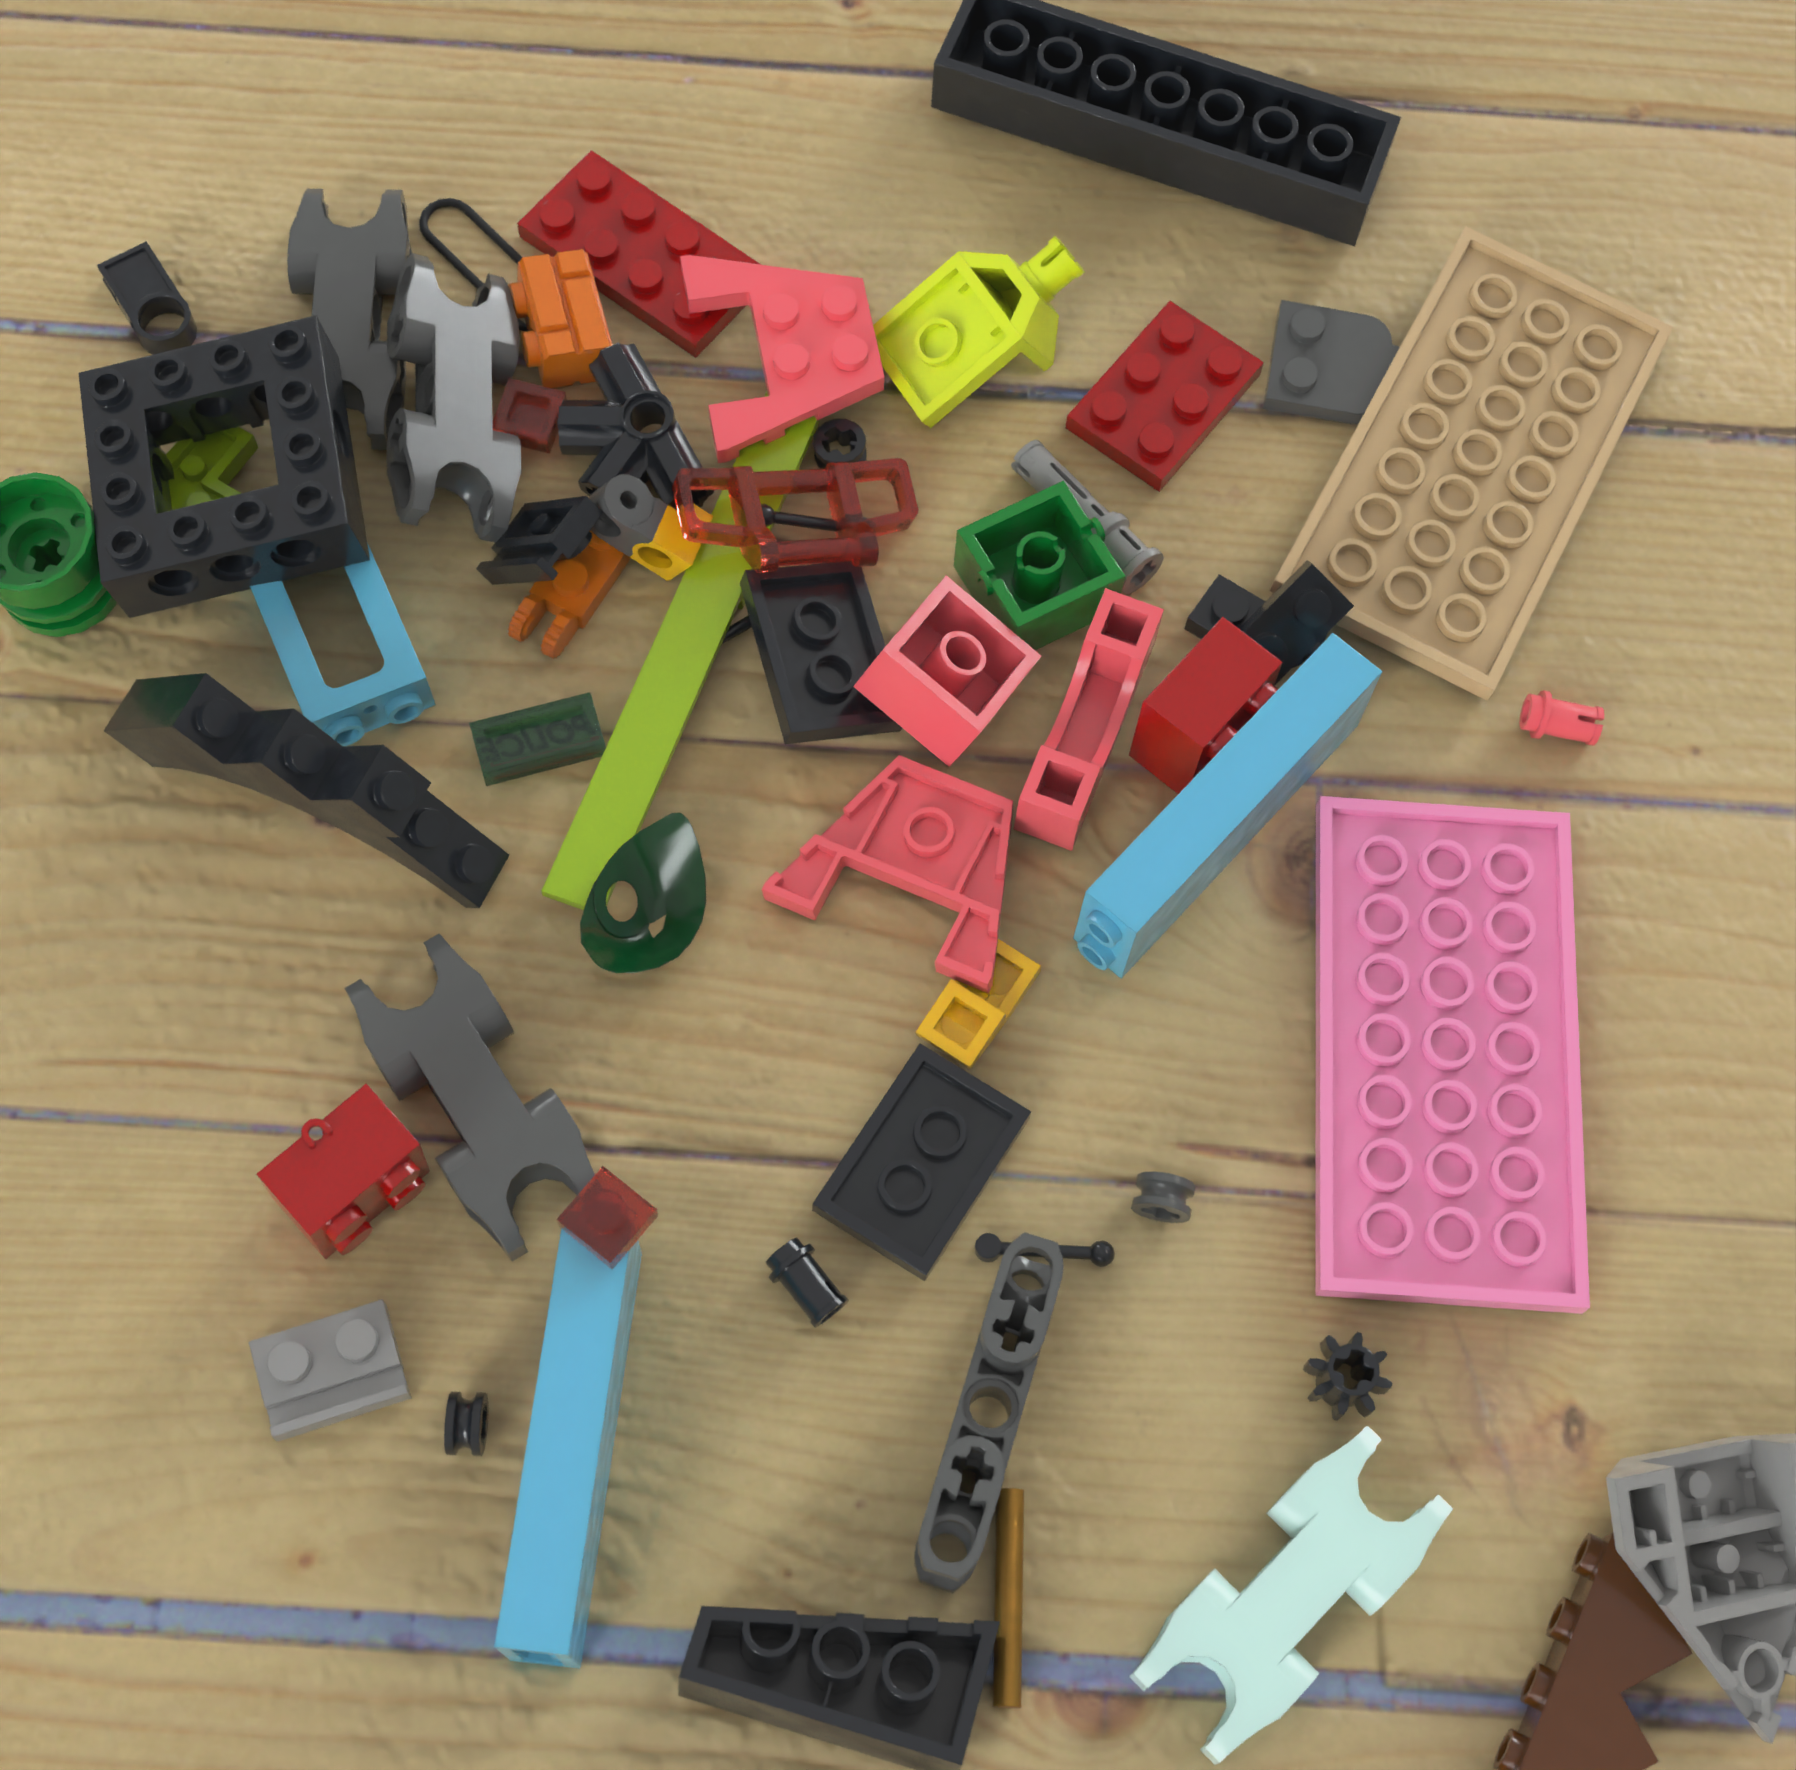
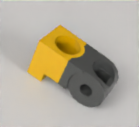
[589,474,713,581]

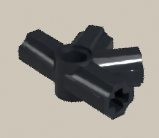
[557,342,714,512]

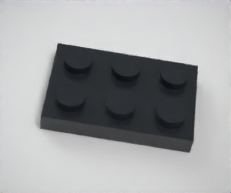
[740,560,902,744]
[812,1043,1032,1282]

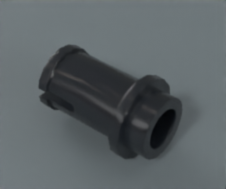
[766,1237,849,1328]

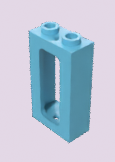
[250,542,436,746]

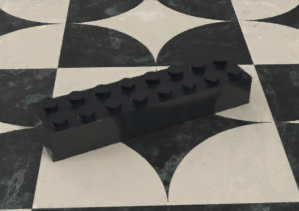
[931,0,1401,246]

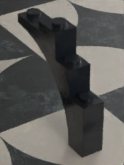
[104,673,509,908]

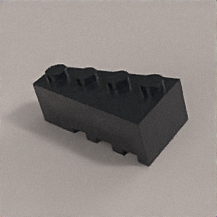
[678,1606,1000,1770]

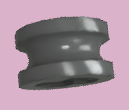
[1131,1171,1196,1223]

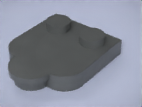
[1263,300,1400,424]

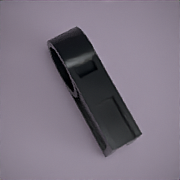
[96,241,197,355]

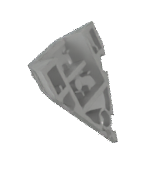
[1606,1433,1796,1743]

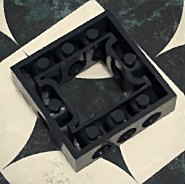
[78,315,370,618]

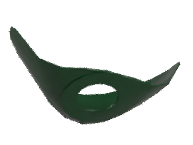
[580,813,706,973]

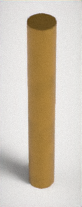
[993,1488,1024,1709]

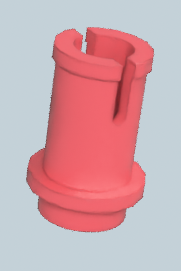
[1519,690,1604,746]

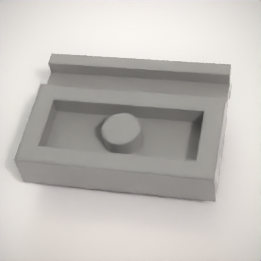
[249,1299,412,1442]

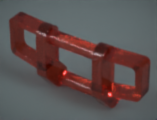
[672,458,918,574]

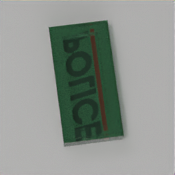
[469,692,606,786]

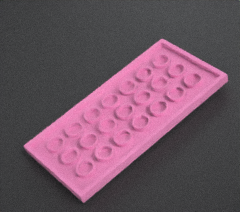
[1315,796,1590,1314]

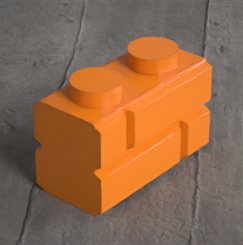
[508,249,613,389]

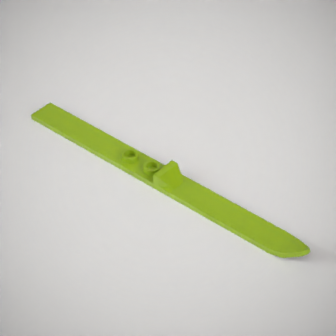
[541,391,820,910]

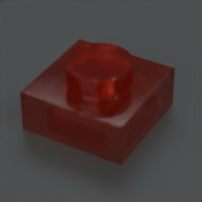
[493,378,567,454]
[556,1166,658,1270]

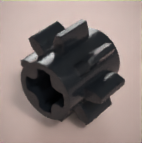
[1303,1332,1392,1421]

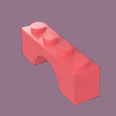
[1013,588,1164,851]

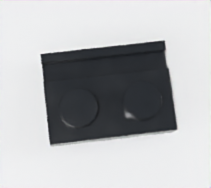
[476,496,603,585]

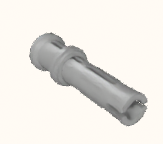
[1011,440,1164,594]

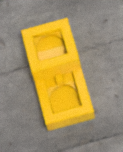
[915,939,1041,1069]

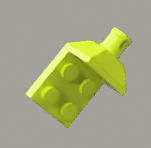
[873,236,1085,428]

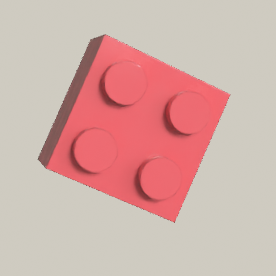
[853,575,1041,767]

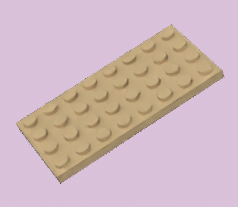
[1269,226,1674,701]

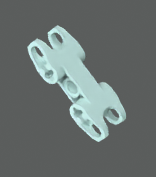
[1129,1426,1453,1765]

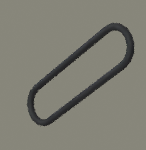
[419,198,528,332]

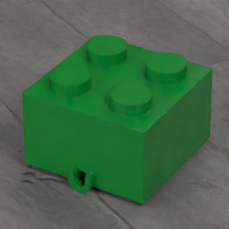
[953,480,1125,650]

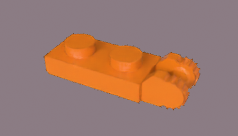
[507,530,631,659]

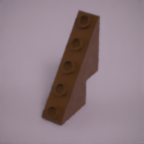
[1494,1532,1693,1770]

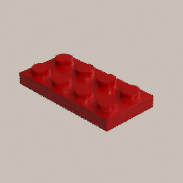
[517,150,761,358]

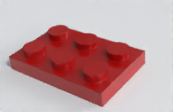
[1065,301,1264,492]

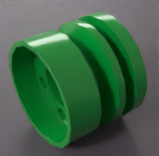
[0,472,118,637]

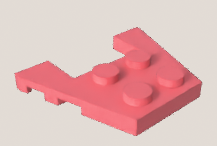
[680,255,884,464]
[762,755,1014,994]

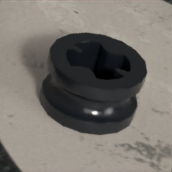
[813,418,867,478]
[444,1391,489,1456]

